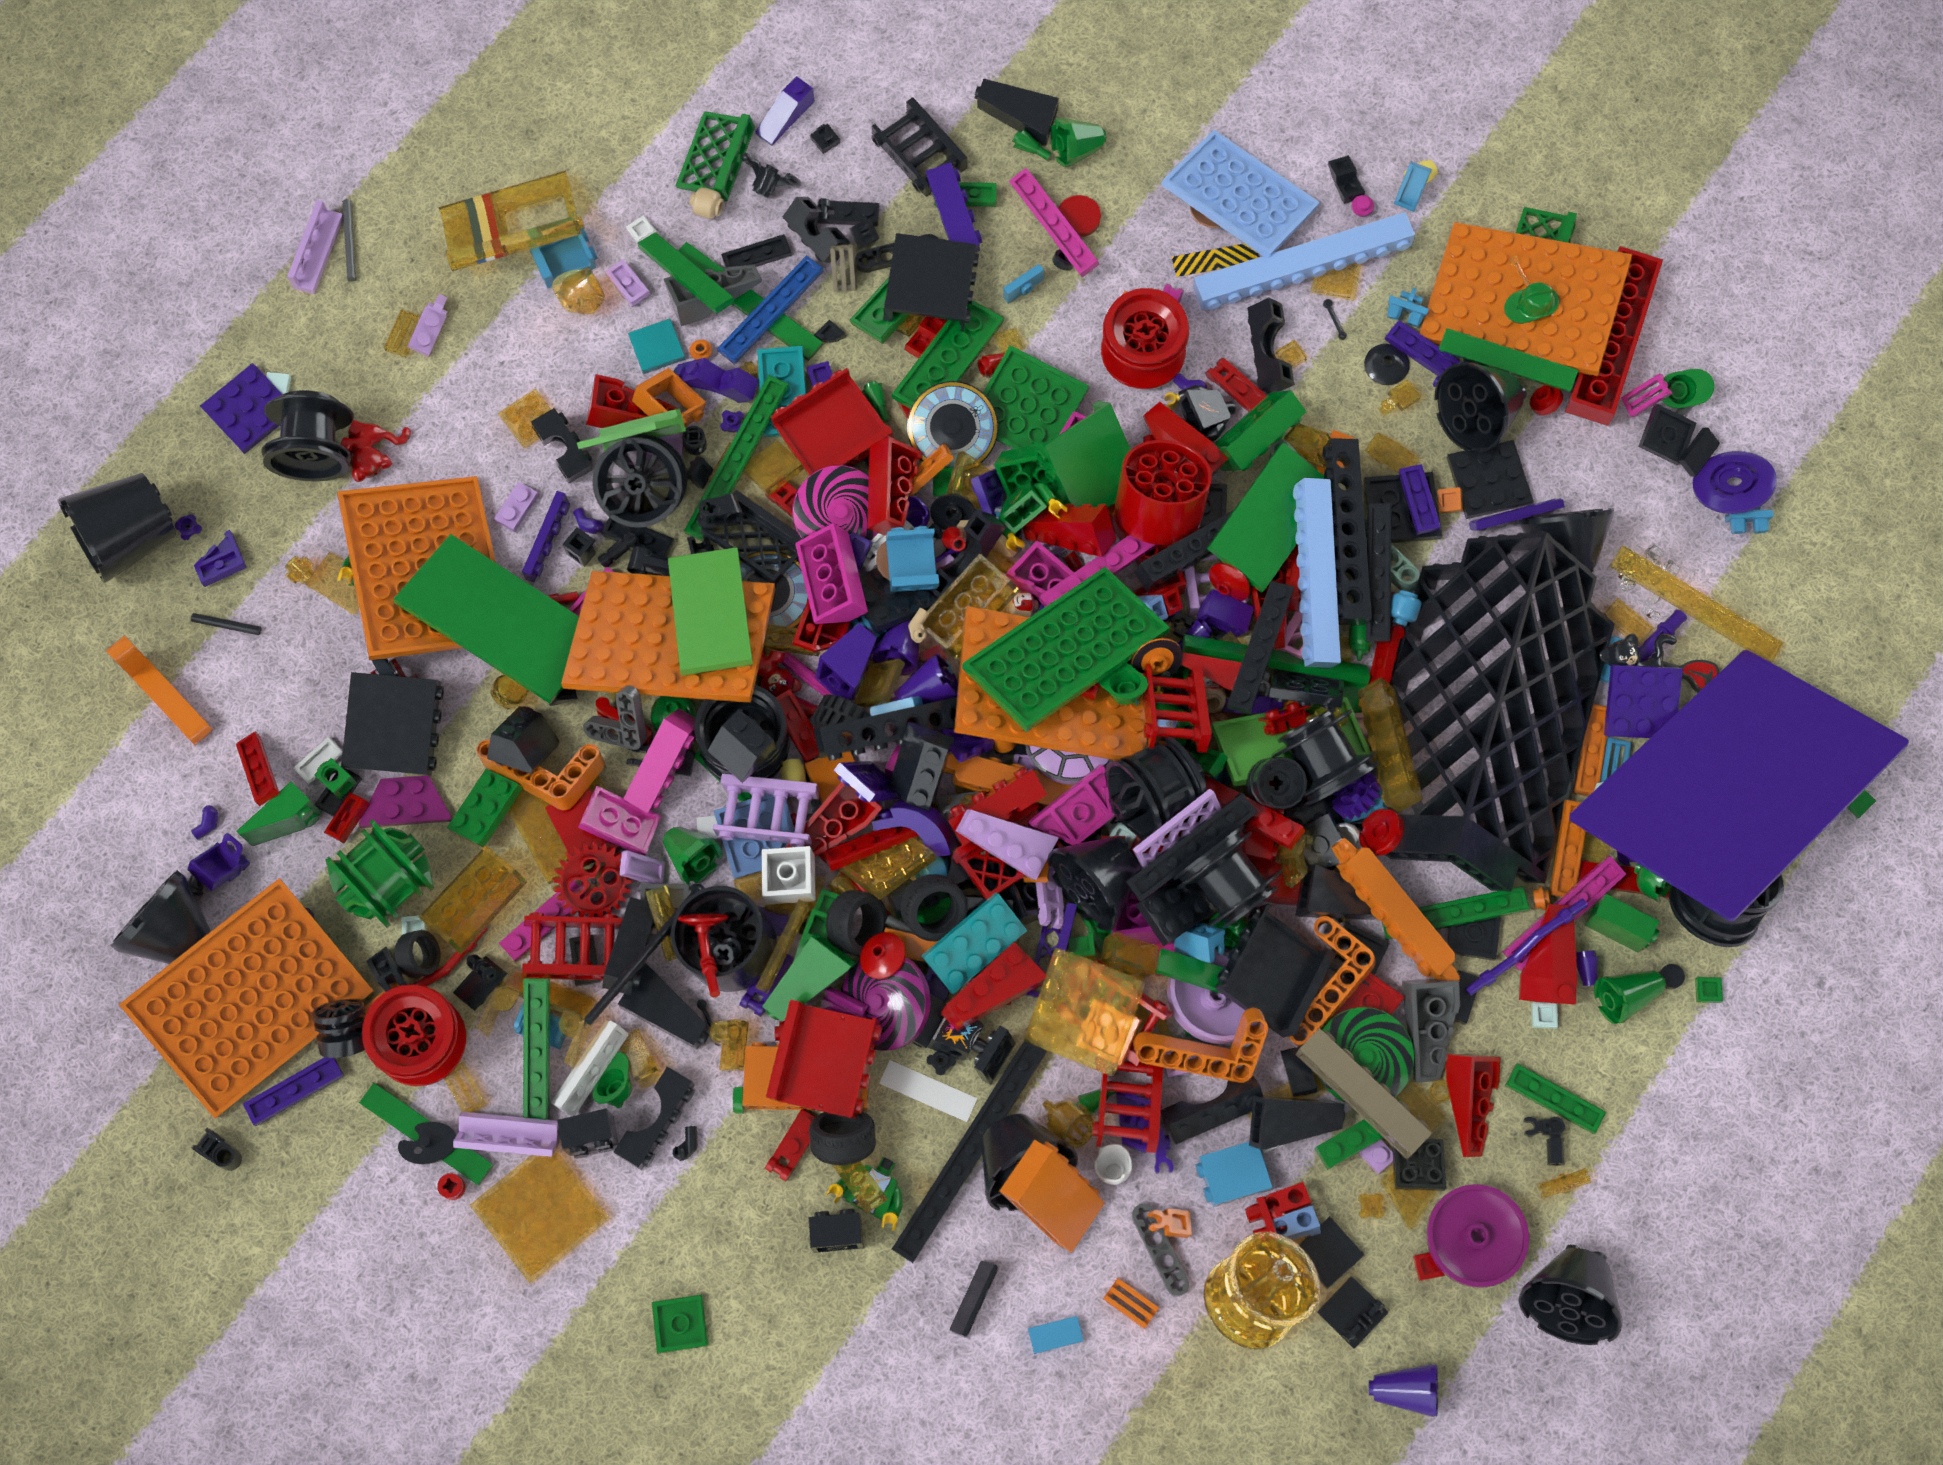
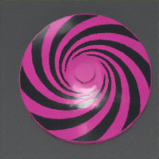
[792,466,878,541]

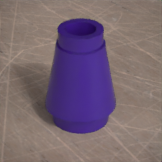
[1576,950,1599,986]

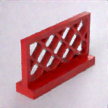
[952,803,1064,900]

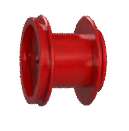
[1101,288,1189,389]
[362,984,467,1087]

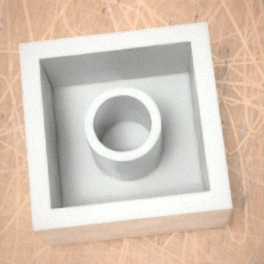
[762,846,816,904]

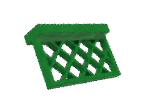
[676,111,755,202]
[1516,207,1577,243]

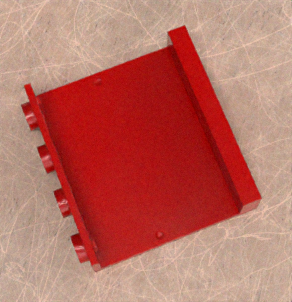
[766,1000,882,1119]

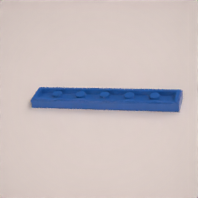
[717,255,824,365]

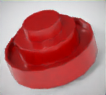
[1529,385,1564,416]

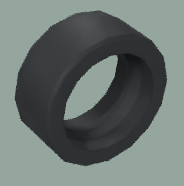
[395,930,441,978]

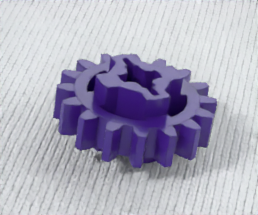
[1332,772,1382,820]

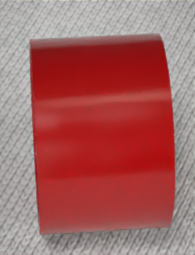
[1115,440,1212,545]

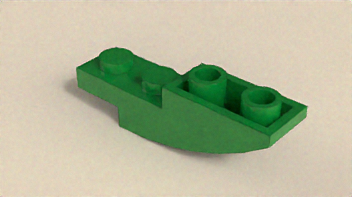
[793,889,839,962]

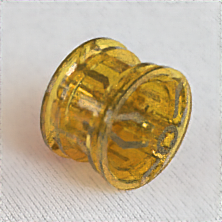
[1204,1232,1320,1350]

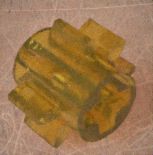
[285,555,314,584]

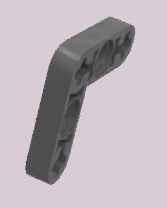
[583,685,647,750]

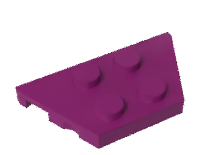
[359,775,453,828]

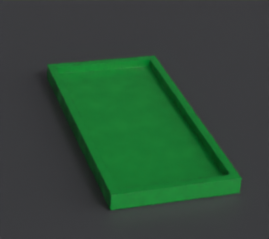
[1207,442,1324,592]

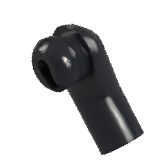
[672,1126,698,1161]

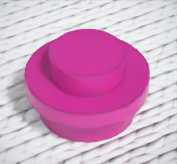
[1352,195,1374,217]

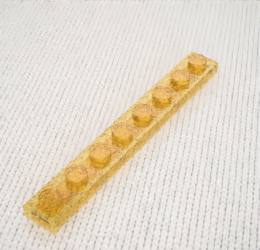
[1609,545,1783,663]

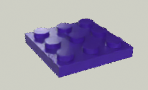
[200,363,283,454]
[1604,664,1683,738]

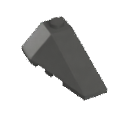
[664,265,762,326]
[1402,979,1460,1083]

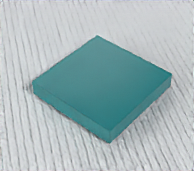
[628,318,686,374]

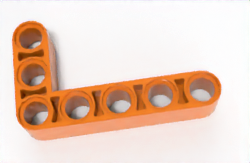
[106,635,213,746]
[476,739,605,810]
[1289,916,1376,1047]
[1133,1008,1268,1082]

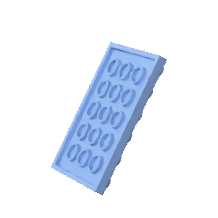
[1161,130,1320,258]

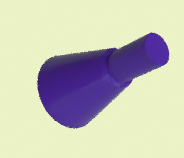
[1177,619,1212,650]

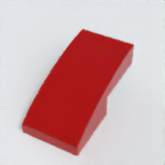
[904,316,947,359]

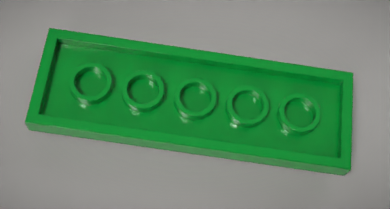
[892,300,1004,409]

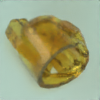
[552,267,605,315]
[1042,1099,1094,1149]

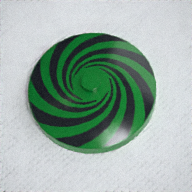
[1318,1007,1414,1104]

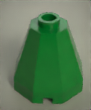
[1051,118,1106,167]
[662,827,723,885]

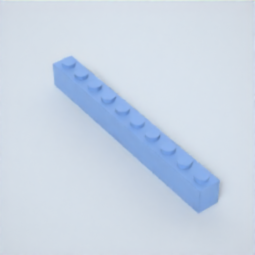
[1193,212,1415,310]

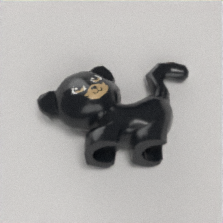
[1599,633,1677,667]

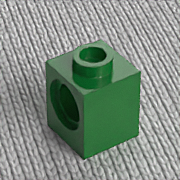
[314,758,357,799]

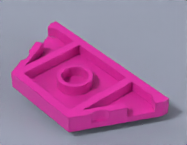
[1028,764,1114,845]

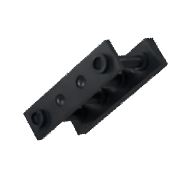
[871,97,968,197]

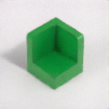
[933,467,960,497]
[1068,932,1095,963]

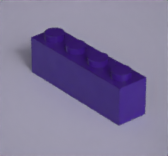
[926,162,983,253]

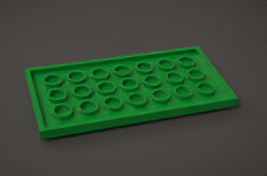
[962,567,1170,733]

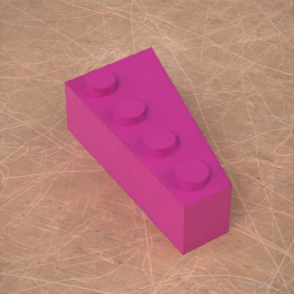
[1003,541,1074,600]
[623,708,696,813]

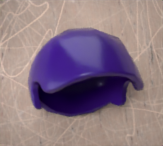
[906,496,930,528]

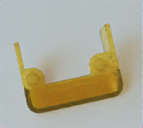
[477,970,598,1069]

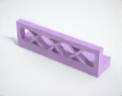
[287,200,343,294]
[453,1112,559,1157]

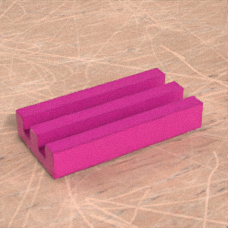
[1621,373,1673,418]

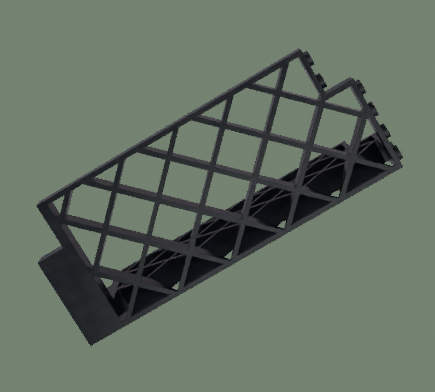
[1349,531,1615,892]

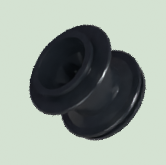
[261,390,354,482]
[1271,707,1380,807]
[1173,824,1282,928]

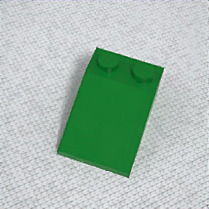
[236,781,322,847]

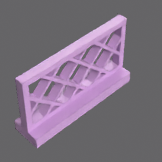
[1133,789,1221,868]

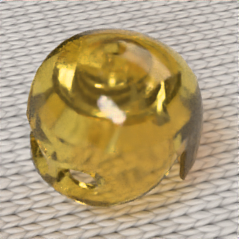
[490,674,529,710]

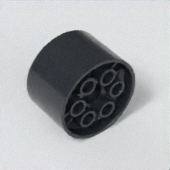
[671,886,777,992]

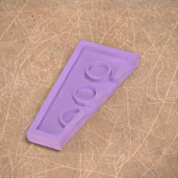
[956,810,1059,880]

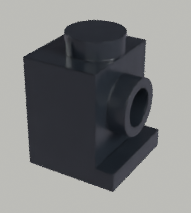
[562,527,596,567]

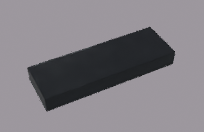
[721,234,792,269]
[601,517,674,557]

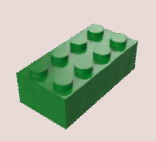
[1214,390,1307,472]

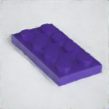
[834,761,901,802]

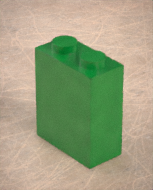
[1585,894,1660,953]

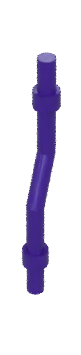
[1465,898,1588,996]

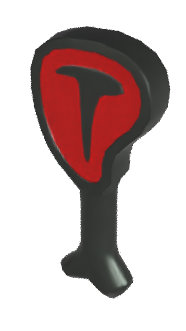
[1651,653,1720,693]

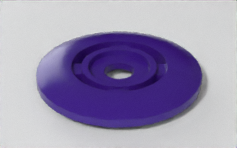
[1693,451,1777,514]

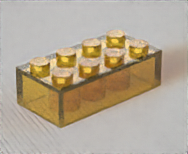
[923,554,1020,660]
[419,845,527,954]

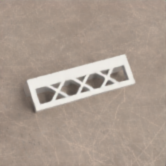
[550,1020,629,1116]

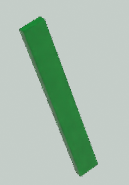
[678,242,823,361]
[684,375,789,542]
[1182,634,1370,684]

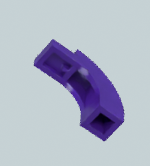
[872,800,958,858]

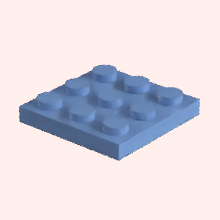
[713,794,795,880]

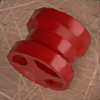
[437,1173,466,1200]

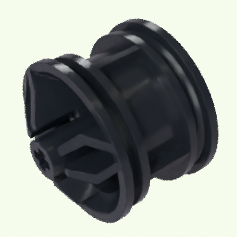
[592,435,688,527]
[1106,736,1209,841]
[1669,874,1784,947]

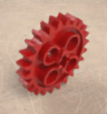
[552,841,632,918]

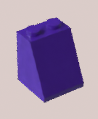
[815,623,876,702]

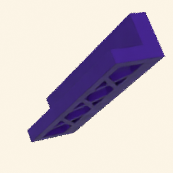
[1026,903,1077,1002]

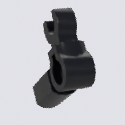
[1524,1117,1565,1166]

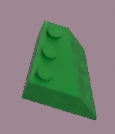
[994,441,1057,500]

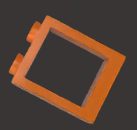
[632,367,707,436]

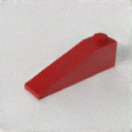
[586,374,683,428]
[785,782,883,857]
[1445,1054,1501,1157]

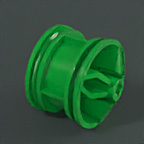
[325,819,434,929]

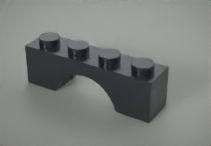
[1247,297,1295,394]
[930,510,1006,603]
[885,857,986,919]
[614,1067,695,1171]
[1160,1075,1264,1145]

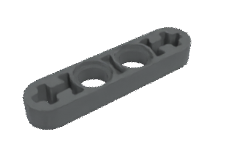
[1132,1203,1189,1297]

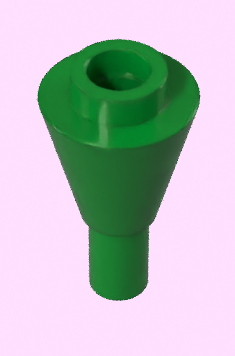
[1012,129,1052,161]
[862,381,891,423]
[1077,1081,1116,1117]

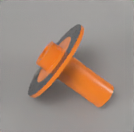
[1131,638,1183,678]

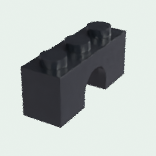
[782,197,851,263]
[531,407,593,484]

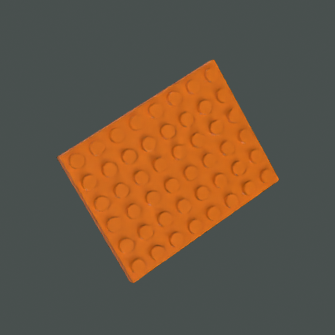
[1419,222,1632,376]
[337,476,496,660]
[561,571,775,702]
[954,606,1147,760]
[118,878,374,1119]

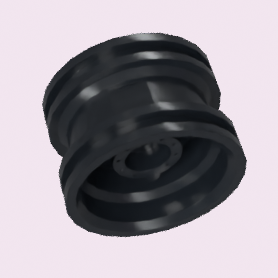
[695,685,790,780]

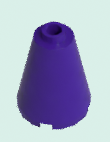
[872,620,920,676]
[893,654,959,704]
[1369,1364,1438,1417]

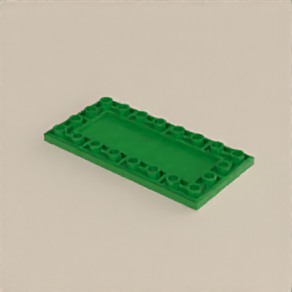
[393,534,579,704]

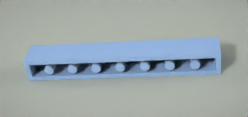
[1293,478,1341,668]

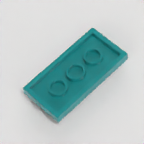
[757,346,806,438]
[921,893,1027,994]

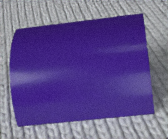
[1196,589,1254,638]

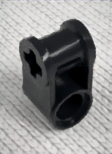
[697,494,744,529]
[191,1127,242,1171]

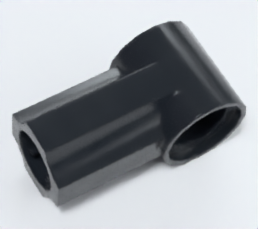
[627,547,670,576]

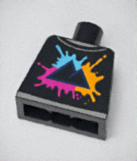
[927,1017,988,1061]

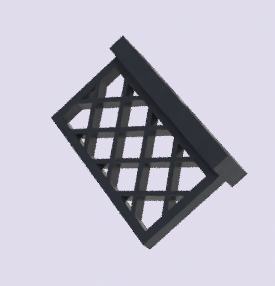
[701,490,802,584]

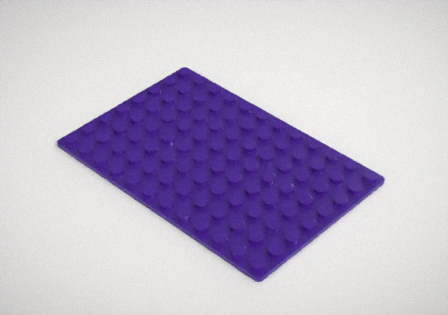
[1569,650,1909,921]

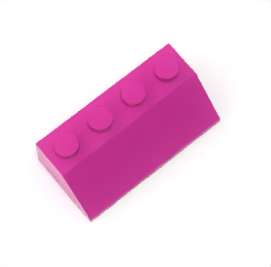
[795,523,868,624]

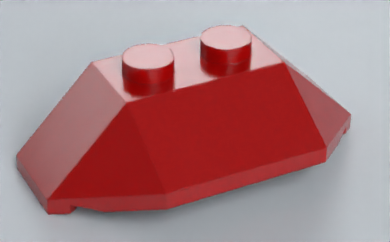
[792,599,850,652]

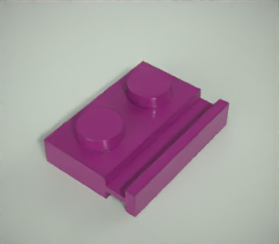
[820,986,869,1018]

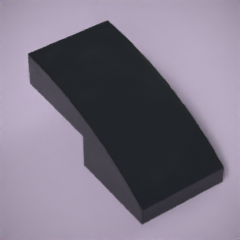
[1328,155,1365,204]

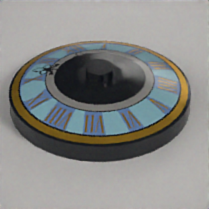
[907,381,999,473]
[740,551,808,640]

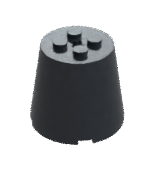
[57,473,176,583]

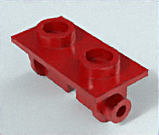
[1258,701,1310,736]

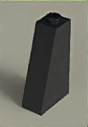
[974,78,1059,146]
[1295,865,1376,920]
[618,964,710,1050]
[1249,1096,1345,1150]

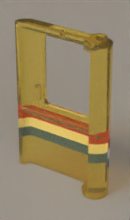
[439,170,585,272]

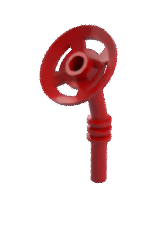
[678,914,727,997]

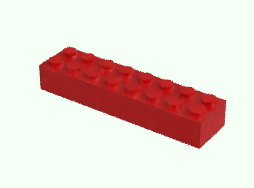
[1565,246,1663,426]

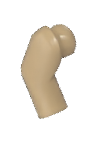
[908,608,929,643]

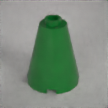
[1594,971,1666,1024]

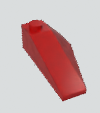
[1143,401,1228,477]
[1181,652,1242,690]
[1519,904,1577,1005]

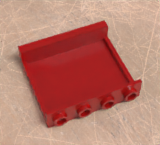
[771,368,894,476]

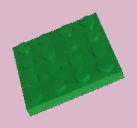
[983,345,1090,449]

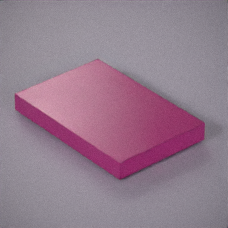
[578,786,662,856]

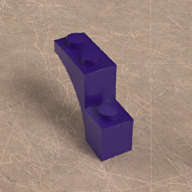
[673,358,759,403]

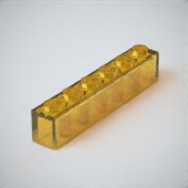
[1357,677,1423,813]

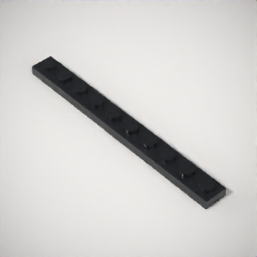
[892,1039,1047,1264]

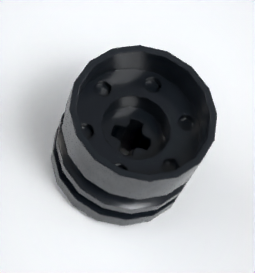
[1246,757,1307,809]
[312,999,366,1058]

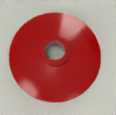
[1209,563,1251,601]
[860,932,906,979]

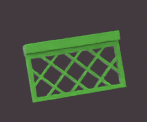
[577,409,686,451]

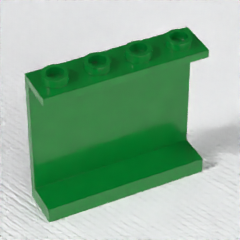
[1034,400,1131,508]

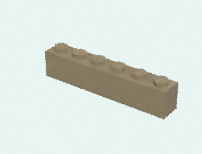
[1296,1028,1432,1159]

